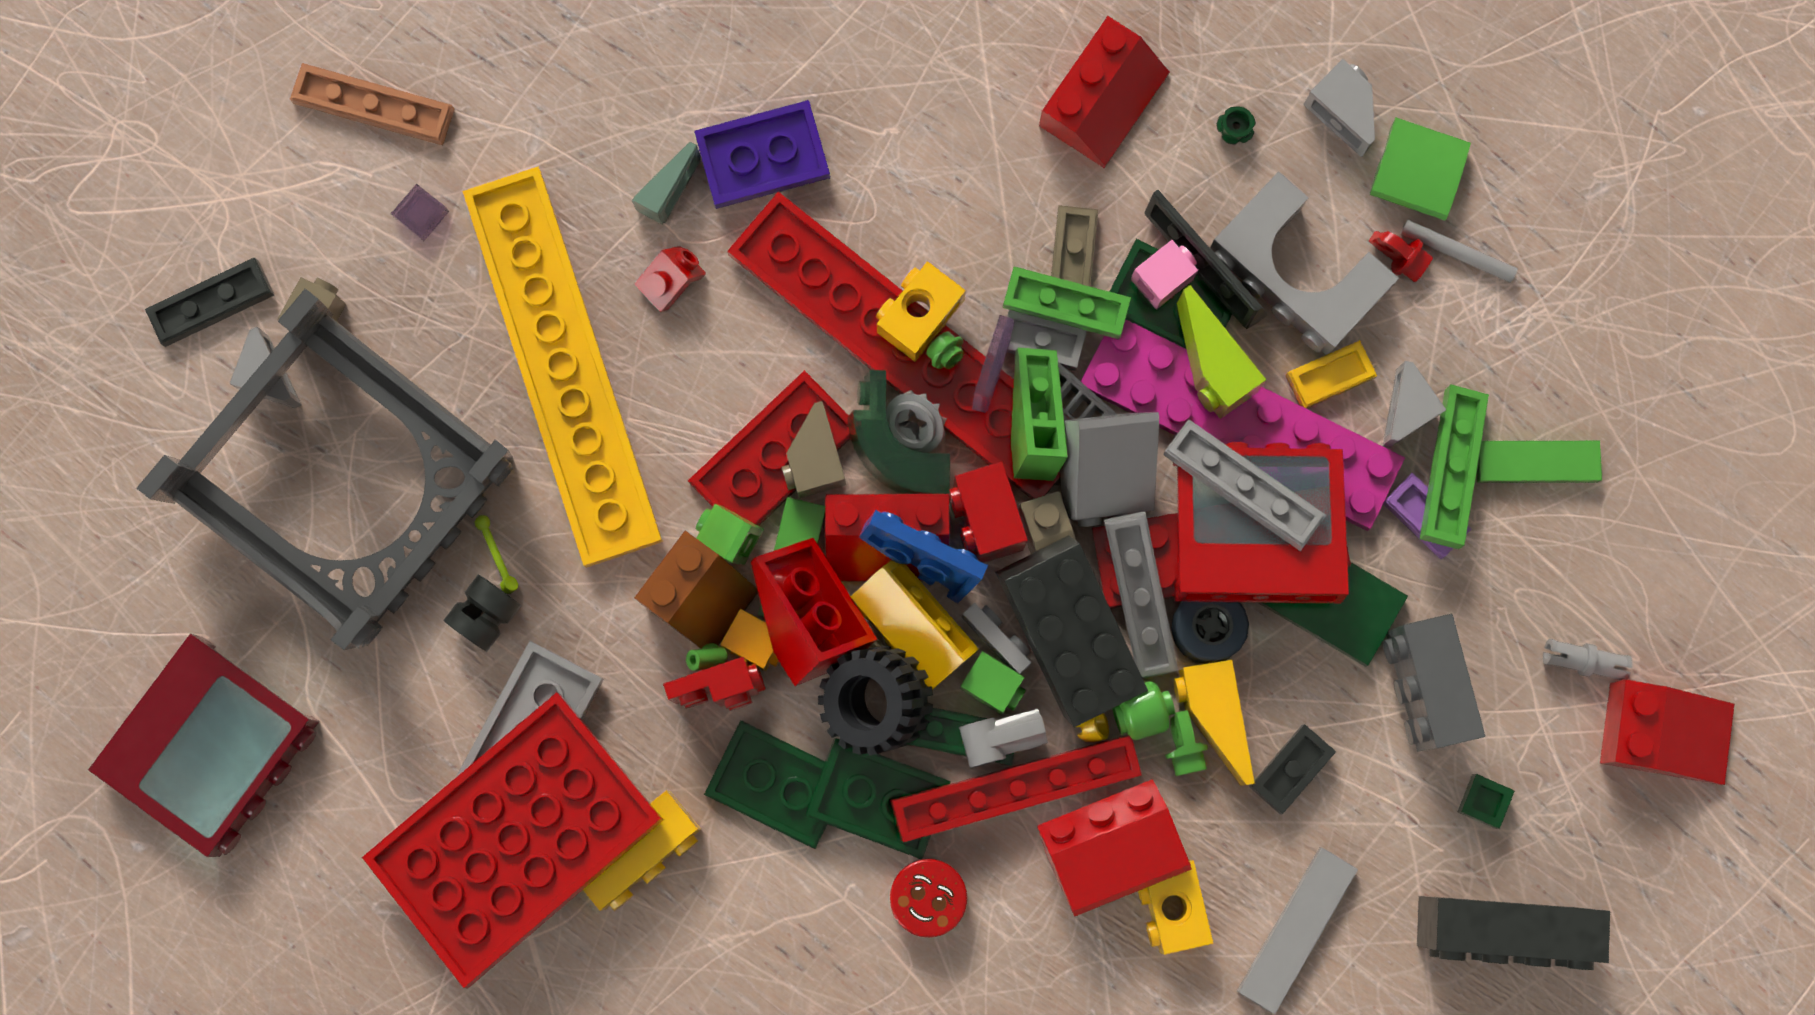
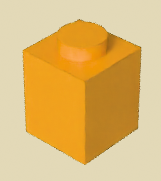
[720,609,779,671]

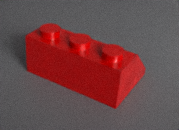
[1039,16,1170,169]
[825,494,949,582]
[1037,779,1192,917]

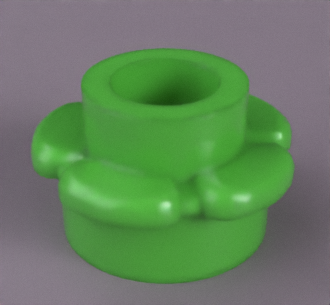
[927,332,964,369]

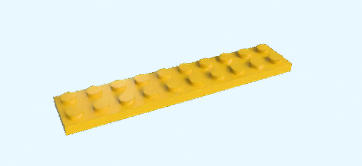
[462,166,663,568]

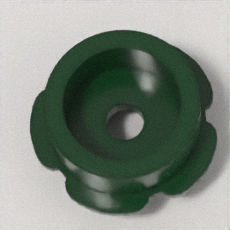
[1216,106,1256,145]

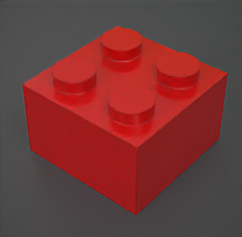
[949,461,1028,563]

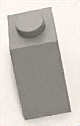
[1303,59,1375,157]

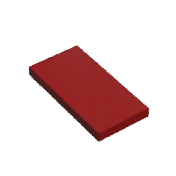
[688,370,860,526]

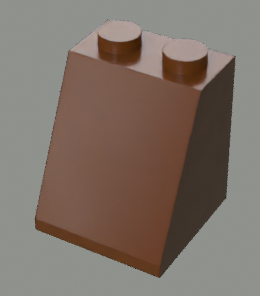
[634,530,758,649]

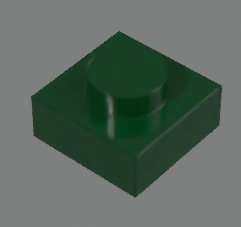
[1457,774,1515,829]

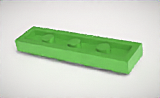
[1420,384,1489,550]

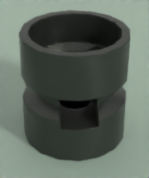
[443,574,522,652]

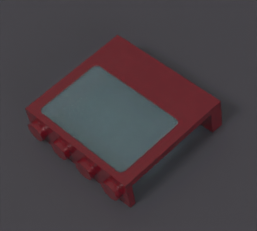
[88,633,320,857]

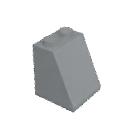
[1059,412,1159,527]

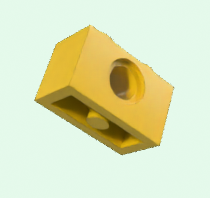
[876,261,966,362]
[1138,860,1214,955]

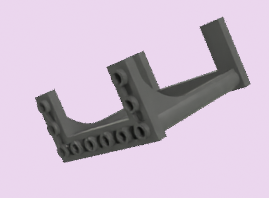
[136,288,513,650]

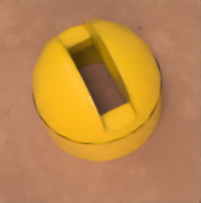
[1076,713,1109,742]

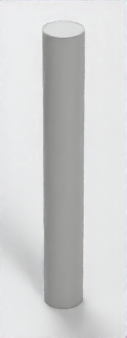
[1401,220,1518,283]

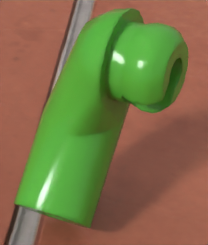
[686,643,728,671]

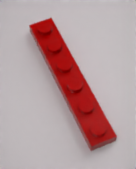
[891,735,1142,842]

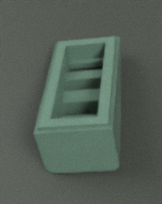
[632,142,702,225]

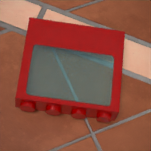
[1173,442,1349,603]

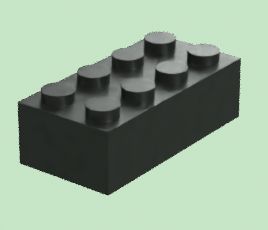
[995,535,1148,727]
[1417,896,1610,970]

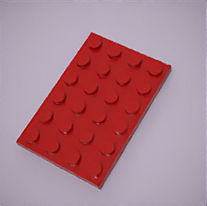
[362,692,664,989]

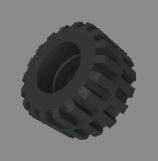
[818,646,933,755]

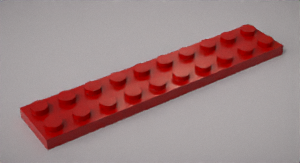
[727,191,1060,500]

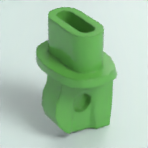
[1165,710,1208,776]

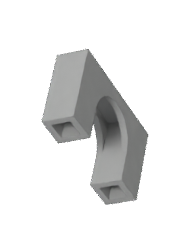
[1210,171,1399,355]

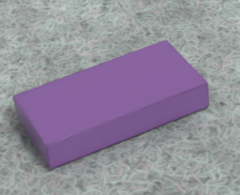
[1383,473,1472,559]

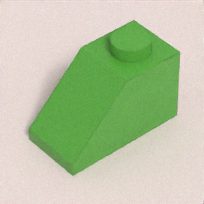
[695,504,764,565]

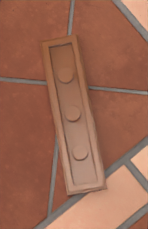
[290,63,455,146]

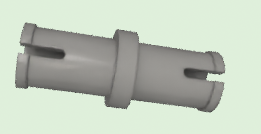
[1543,639,1632,680]

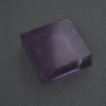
[390,184,449,241]

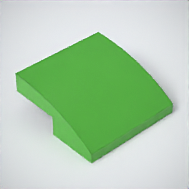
[1370,117,1471,220]

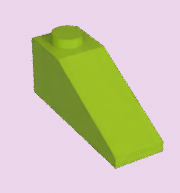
[1177,285,1266,419]

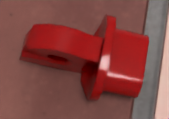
[1369,231,1433,282]

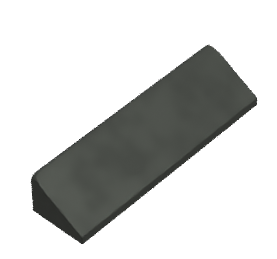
[1144,190,1267,329]

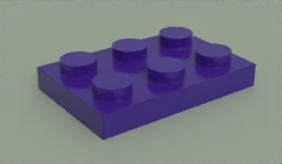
[694,100,830,209]

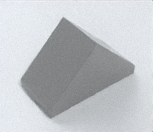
[230,327,302,409]
[1382,361,1446,448]

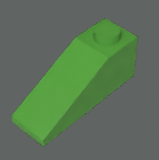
[1011,347,1068,481]

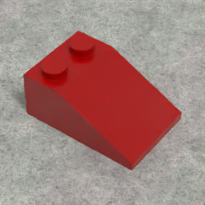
[751,538,877,686]
[1600,679,1735,785]

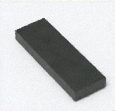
[145,257,274,347]

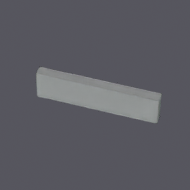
[1163,419,1326,551]
[1104,511,1178,678]
[1237,847,1358,1014]

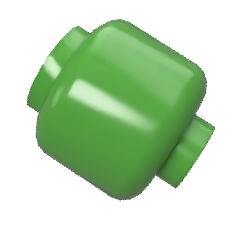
[1112,681,1175,740]

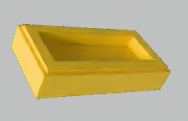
[1285,340,1377,409]

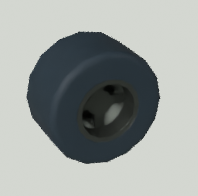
[1171,601,1249,664]

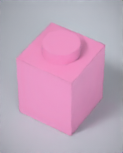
[1131,240,1198,310]

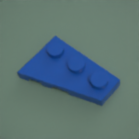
[859,510,988,604]

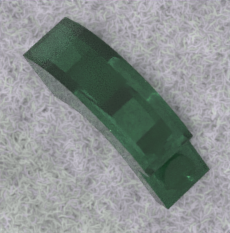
[848,370,950,494]

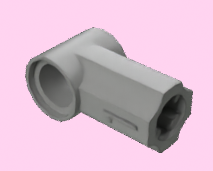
[959,709,1048,768]

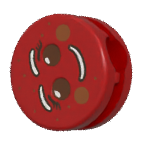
[890,859,967,938]

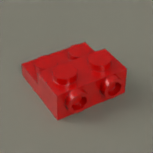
[663,657,766,711]

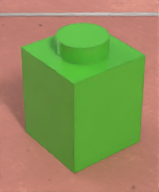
[960,651,1026,715]

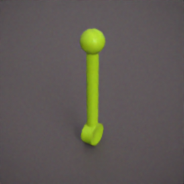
[474,515,518,594]

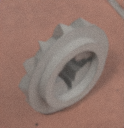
[885,390,947,453]

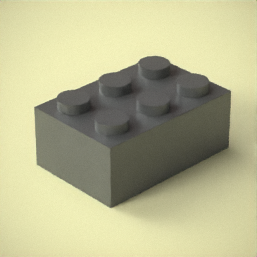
[1383,613,1486,752]

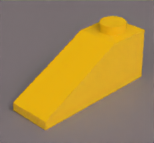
[1174,660,1255,786]

